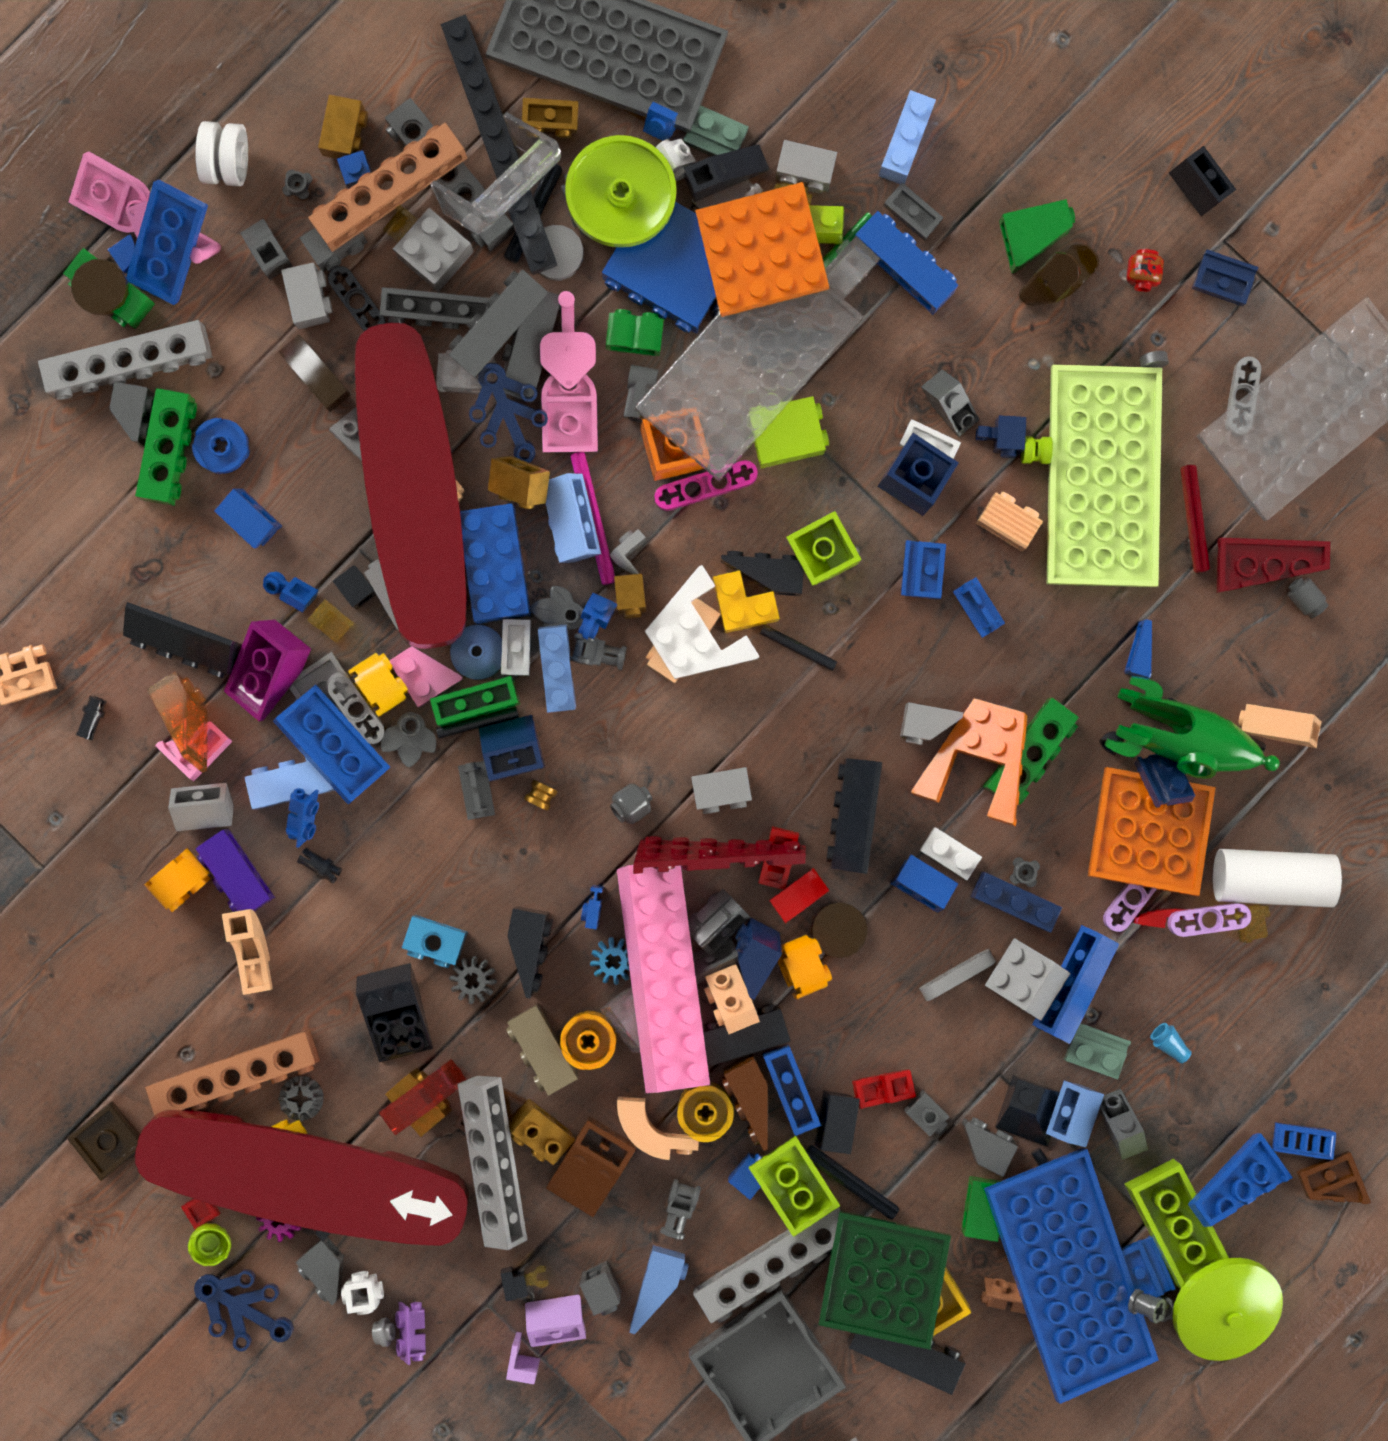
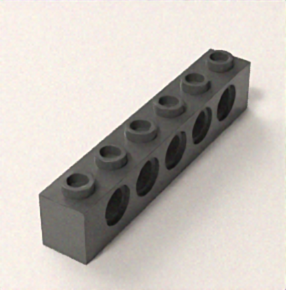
[385,98,515,252]

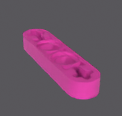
[654,460,758,511]

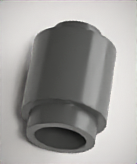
[1287,577,1329,619]

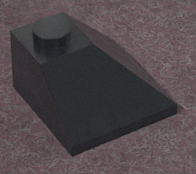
[995,1075,1060,1147]

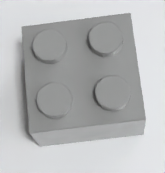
[393,208,474,292]
[985,938,1070,1021]

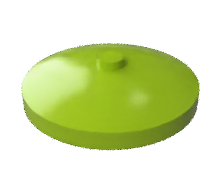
[565,135,676,247]
[1172,1258,1283,1361]

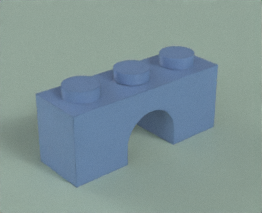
[538,624,576,713]

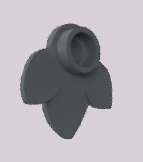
[530,586,584,630]
[381,712,436,767]

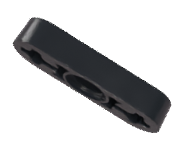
[328,266,386,331]

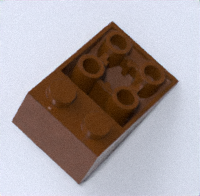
[721,1053,768,1151]
[546,1116,636,1217]

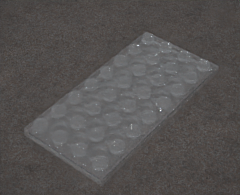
[635,287,863,481]
[1196,297,1388,521]

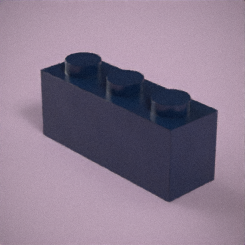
[970,872,1062,933]

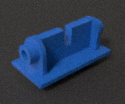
[953,577,1005,638]
[286,788,319,848]

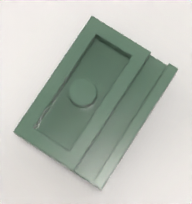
[683,106,749,156]
[1064,1023,1131,1079]

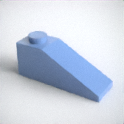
[629,1245,689,1334]

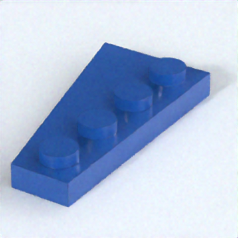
[1188,1133,1293,1227]

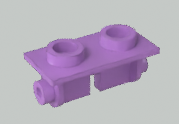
[395,1302,426,1365]

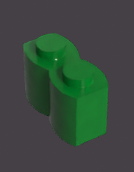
[606,309,664,356]

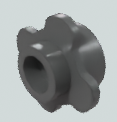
[282,170,313,200]
[1010,857,1040,887]

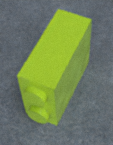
[748,396,829,469]

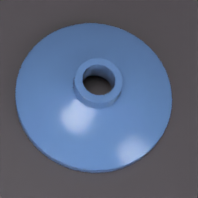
[450,625,502,680]

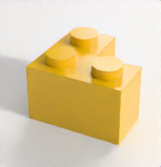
[713,571,780,633]

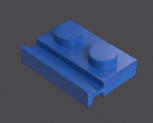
[901,540,946,600]
[581,885,604,929]
[1121,1236,1176,1297]

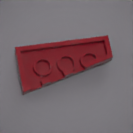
[1217,537,1331,593]

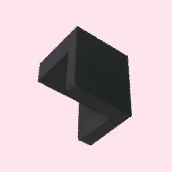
[333,565,377,610]

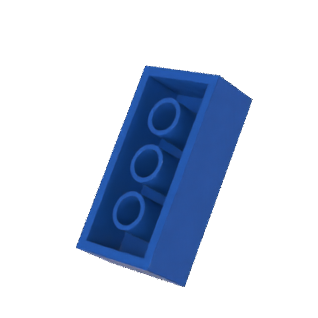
[460,503,531,624]

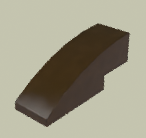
[278,335,351,412]

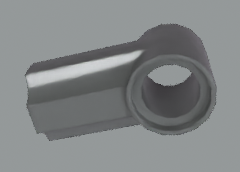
[624,365,659,422]

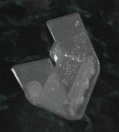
[431,112,561,233]

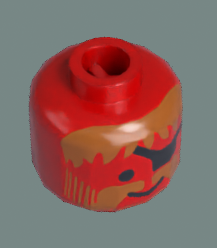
[1126,249,1164,292]

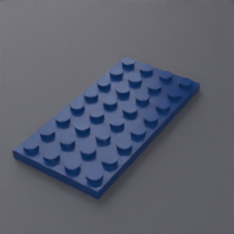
[984,1148,1159,1404]

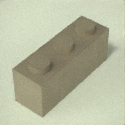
[506,1003,579,1096]

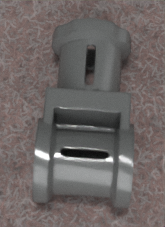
[570,634,627,671]
[660,1179,701,1240]
[1128,1289,1174,1324]

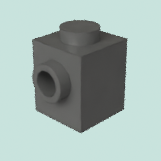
[904,1089,949,1136]

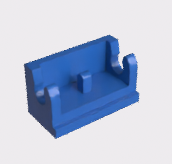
[215,489,282,549]
[891,855,958,913]

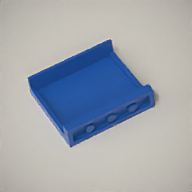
[602,202,716,334]

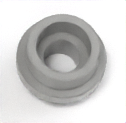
[372,1318,396,1347]

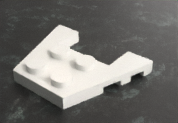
[645,565,760,679]

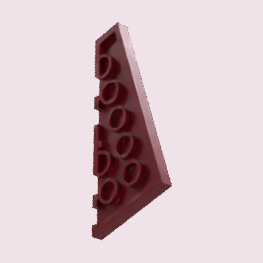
[633,836,806,874]

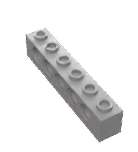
[38,320,213,400]
[458,1076,527,1250]
[693,1207,841,1323]

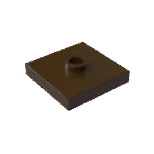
[66,1101,140,1181]

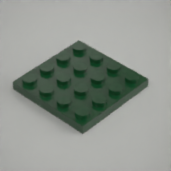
[818,1211,951,1350]

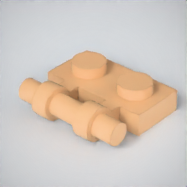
[0,644,57,705]

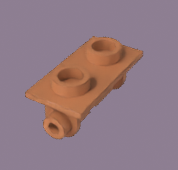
[981,1277,1026,1314]

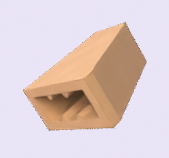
[1239,704,1322,748]

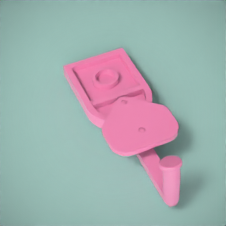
[69,152,221,264]
[540,291,598,453]

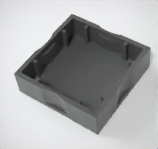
[689,1286,846,1441]

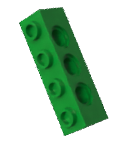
[135,388,197,506]
[983,698,1079,805]

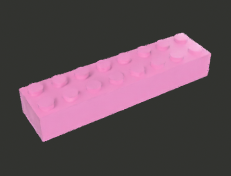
[617,865,710,1093]

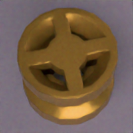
[524,779,558,811]

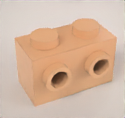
[704,964,760,1034]

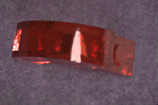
[379,1059,467,1136]

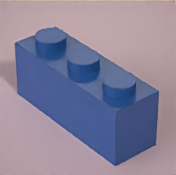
[762,1043,821,1136]

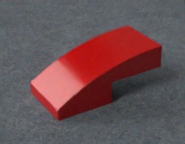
[758,826,799,890]
[769,868,829,923]
[1132,908,1195,928]
[852,1069,916,1109]

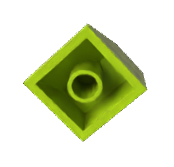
[786,511,862,586]

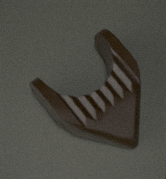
[1019,244,1099,306]

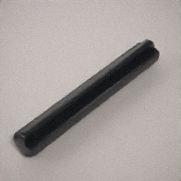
[504,162,562,264]
[806,1145,899,1220]

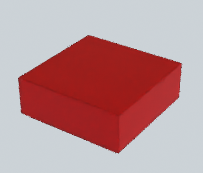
[181,1198,221,1229]

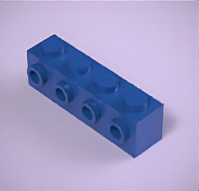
[853,211,958,315]
[1032,925,1119,1044]

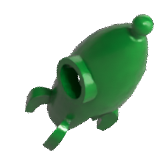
[1105,676,1280,779]

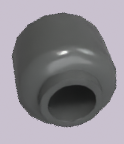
[610,783,653,824]

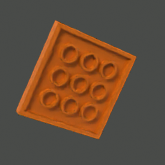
[695,182,829,317]
[1088,767,1216,897]

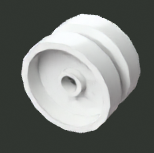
[196,121,248,186]

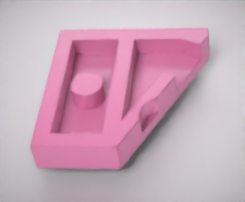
[389,646,464,708]
[155,721,232,782]

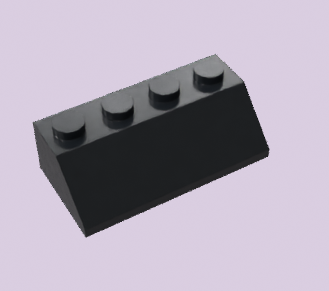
[123,602,242,678]
[826,758,882,874]

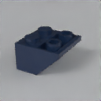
[479,715,546,782]

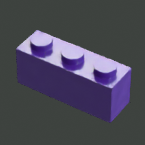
[195,829,275,912]

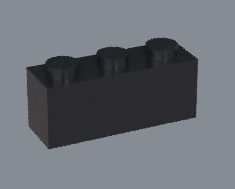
[703,1004,790,1066]

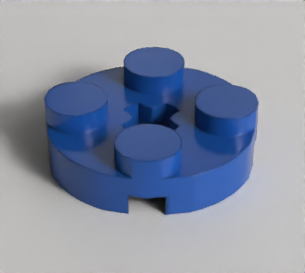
[192,418,250,474]

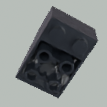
[507,906,553,999]
[356,963,433,1062]

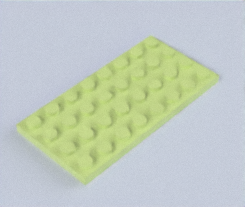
[1046,365,1162,587]

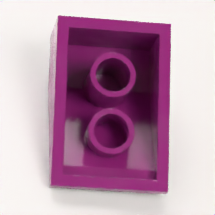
[224,619,311,722]

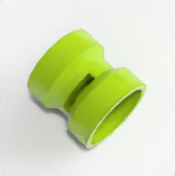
[1021,436,1053,464]

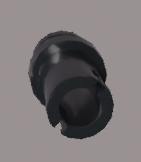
[76,695,107,740]
[297,848,342,884]

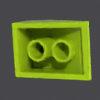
[749,1136,840,1237]

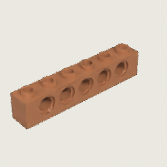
[308,123,468,252]
[145,1029,320,1116]

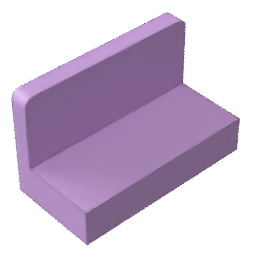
[525,1295,586,1347]
[506,1332,540,1384]

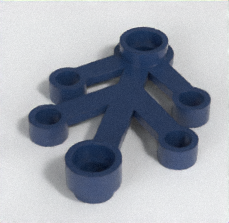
[469,363,548,463]
[194,1269,294,1351]

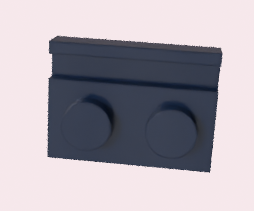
[1192,249,1258,307]
[1134,754,1195,808]

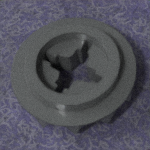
[278,1076,324,1121]

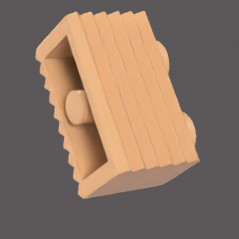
[976,492,1043,552]

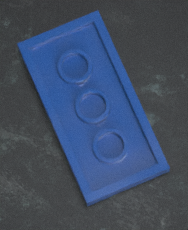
[126,180,208,305]
[273,685,390,804]

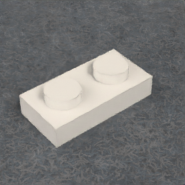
[899,419,961,459]
[501,619,531,676]
[920,827,982,880]

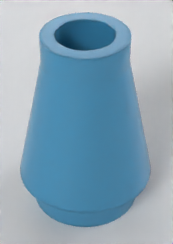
[1150,1023,1192,1064]

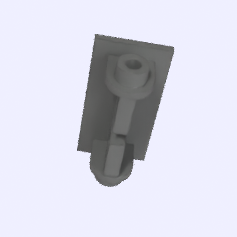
[458,761,495,820]

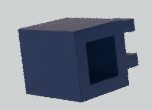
[975,415,1027,458]

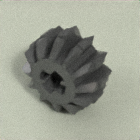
[449,956,497,1004]

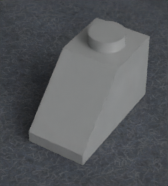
[900,703,963,745]

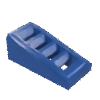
[1124,619,1152,679]
[1272,1122,1336,1160]

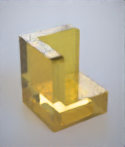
[383,204,418,243]
[307,599,354,643]
[1235,904,1270,943]

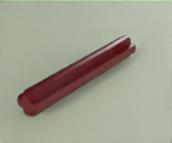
[1180,464,1210,573]

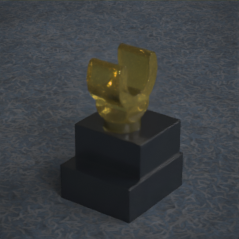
[501,1266,549,1302]

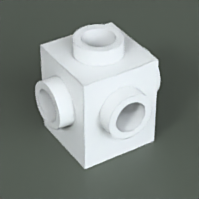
[656,139,696,181]
[341,1271,384,1315]

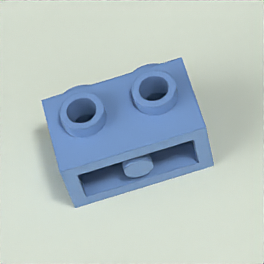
[1046,1081,1104,1147]

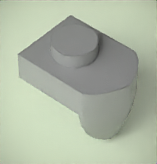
[609,529,646,574]

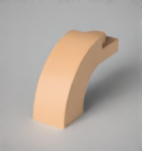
[222,909,273,995]
[617,1096,699,1160]

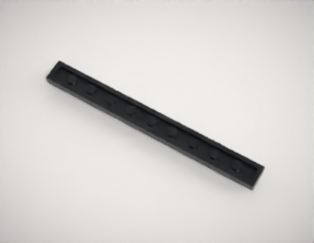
[440,14,558,275]

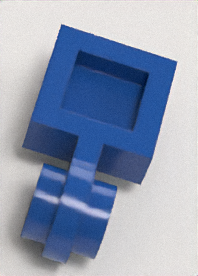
[263,572,319,613]
[578,593,617,640]

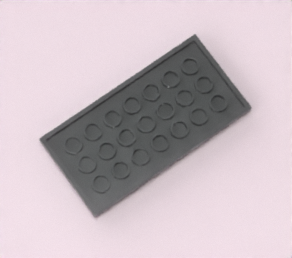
[486,0,728,134]

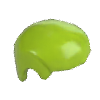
[188,1223,231,1266]

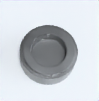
[1140,351,1169,368]

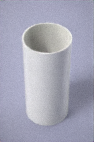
[1213,849,1342,907]

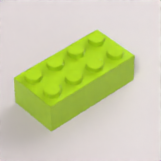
[1124,1159,1229,1289]

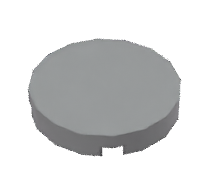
[539,225,584,281]

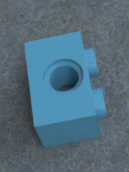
[402,915,468,968]

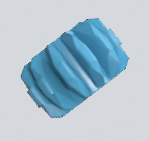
[590,937,630,985]

